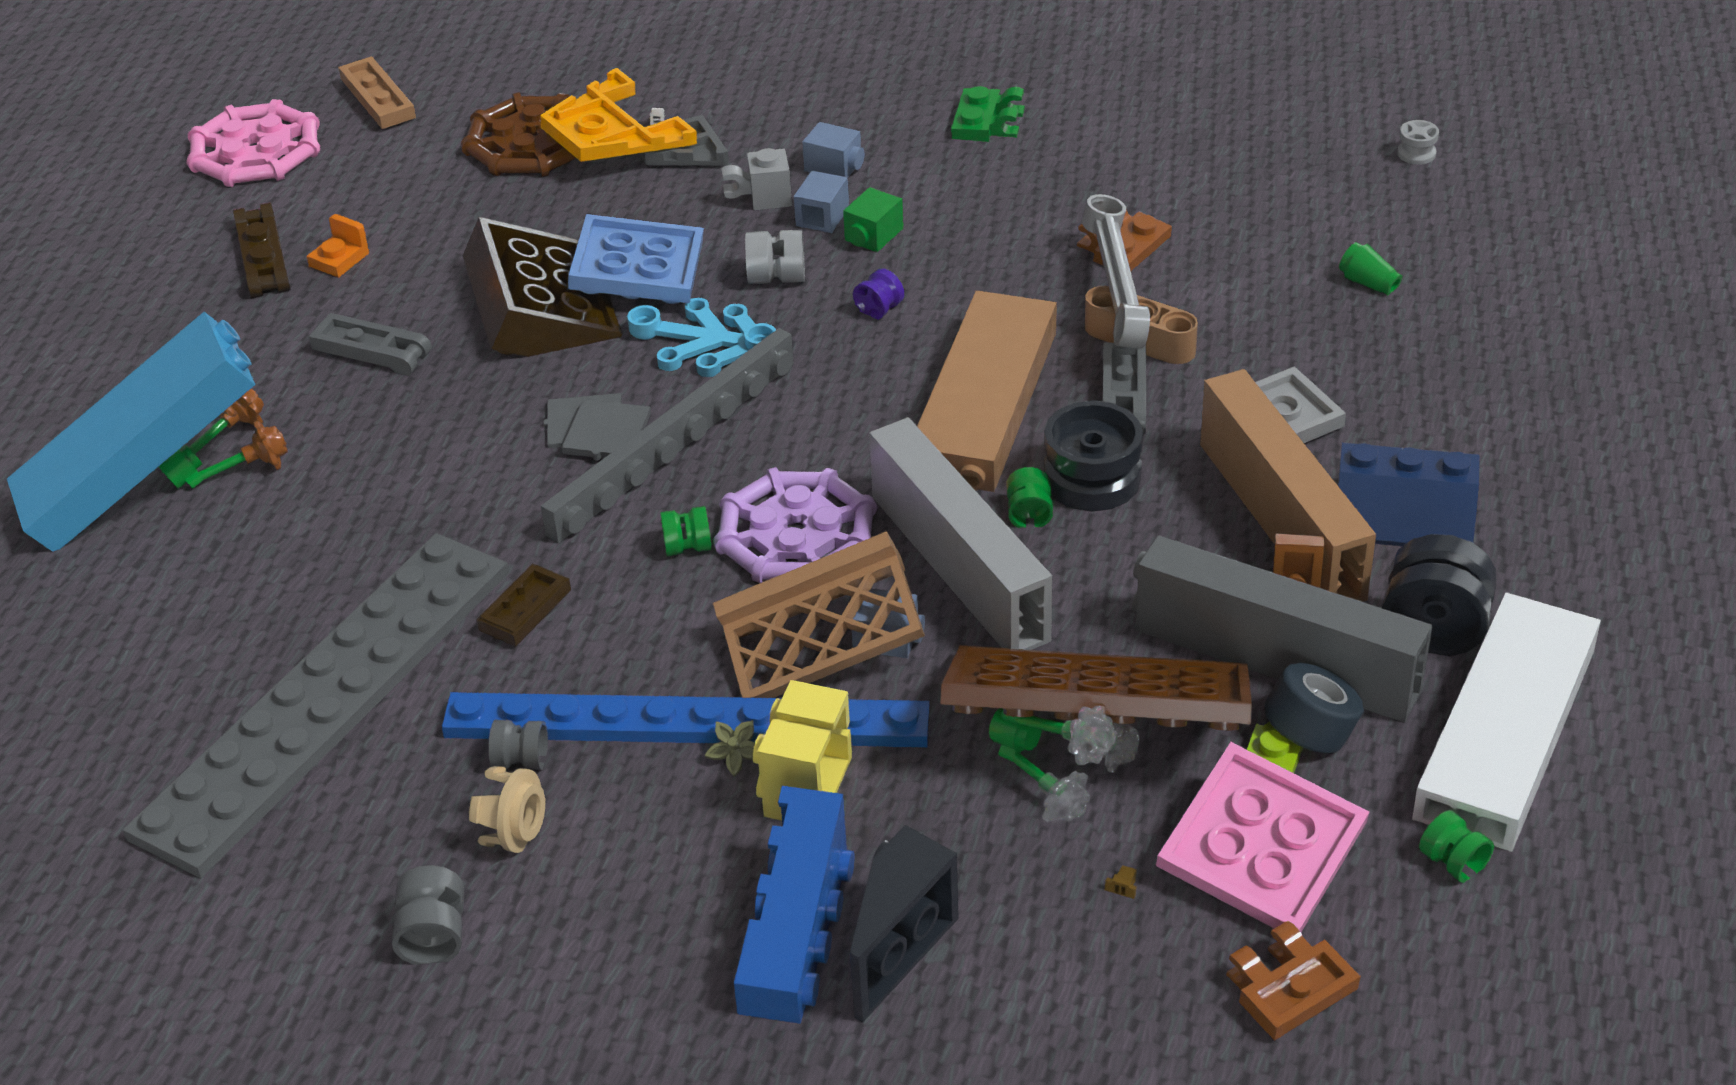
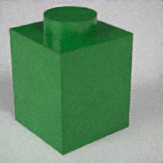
[843,187,903,252]

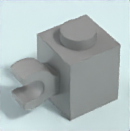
[721,148,792,210]

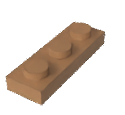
[338,56,416,129]

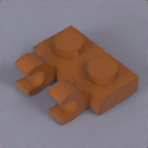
[1077,210,1172,271]
[1226,921,1361,1041]

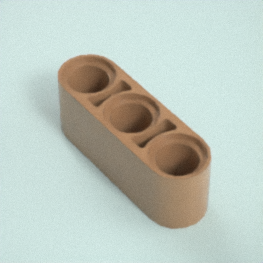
[1085,286,1198,364]

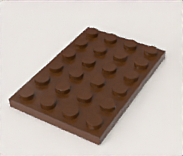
[940,646,1252,731]

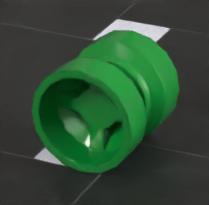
[1006,467,1053,528]
[660,506,712,556]
[1419,810,1494,883]

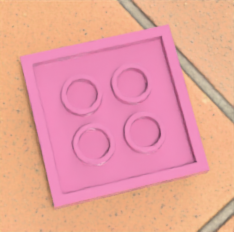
[1156,742,1369,932]

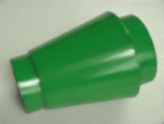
[1339,242,1402,296]

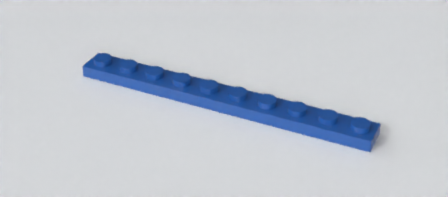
[442,692,930,747]

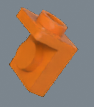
[306,214,369,278]

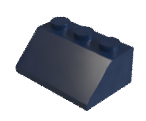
[1337,442,1480,546]

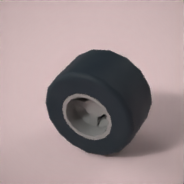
[1264,663,1364,754]

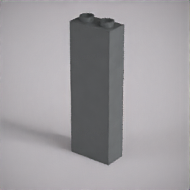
[1132,535,1432,723]

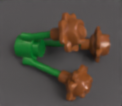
[158,388,288,489]

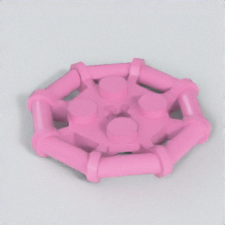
[187,99,320,187]

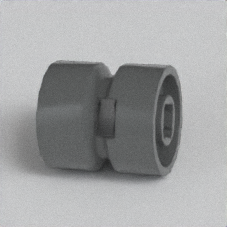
[392,865,464,965]

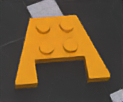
[540,68,697,162]

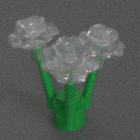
[989,705,1139,823]

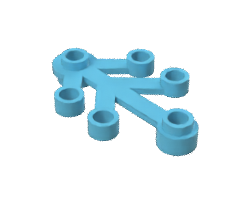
[627,298,776,377]

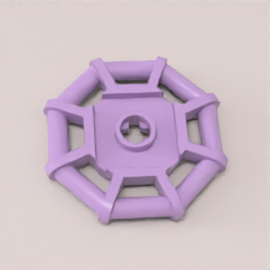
[713,467,877,583]

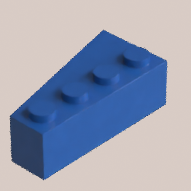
[734,786,855,1024]

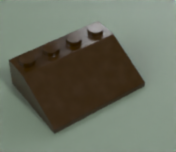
[462,217,623,357]

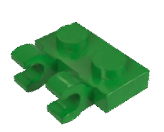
[951,86,1025,142]

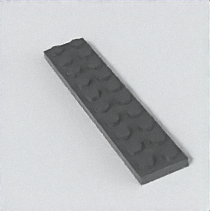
[123,533,509,878]

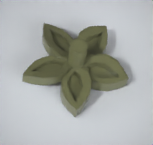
[704,720,755,777]

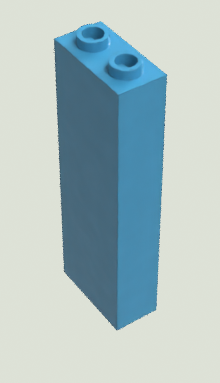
[7,311,255,551]

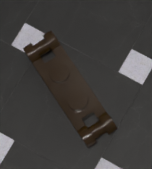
[233,202,291,298]

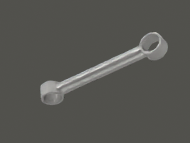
[1082,194,1150,349]

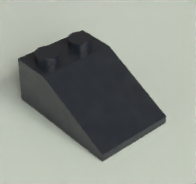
[850,825,959,1023]

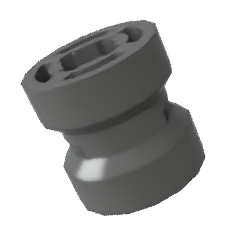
[489,720,548,770]

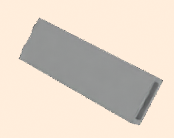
[869,417,1052,650]

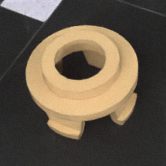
[469,766,545,853]

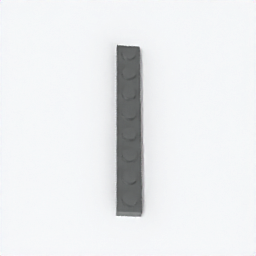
[541,328,794,544]

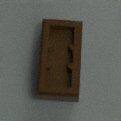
[477,563,571,647]

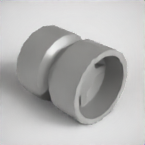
[745,230,805,284]

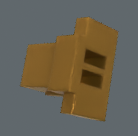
[1105,865,1137,899]

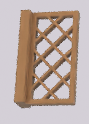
[713,531,925,698]

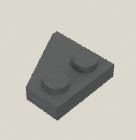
[639,115,729,166]

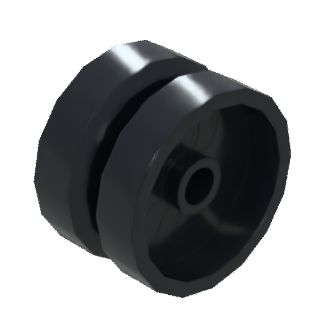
[1044,400,1143,511]
[1382,534,1496,656]

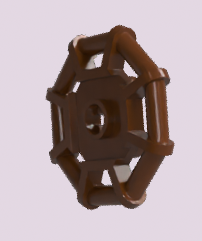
[461,92,576,177]

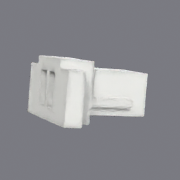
[650,108,664,125]

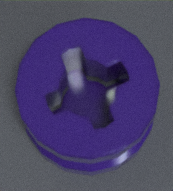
[853,269,904,320]

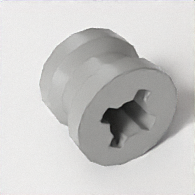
[1398,120,1439,165]

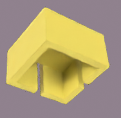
[753,680,852,821]

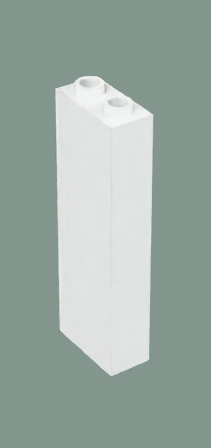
[1412,593,1601,852]

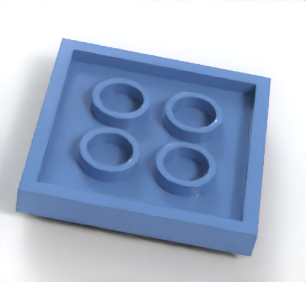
[568,214,704,304]

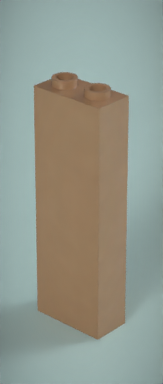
[917,291,1057,492]
[1200,369,1376,602]

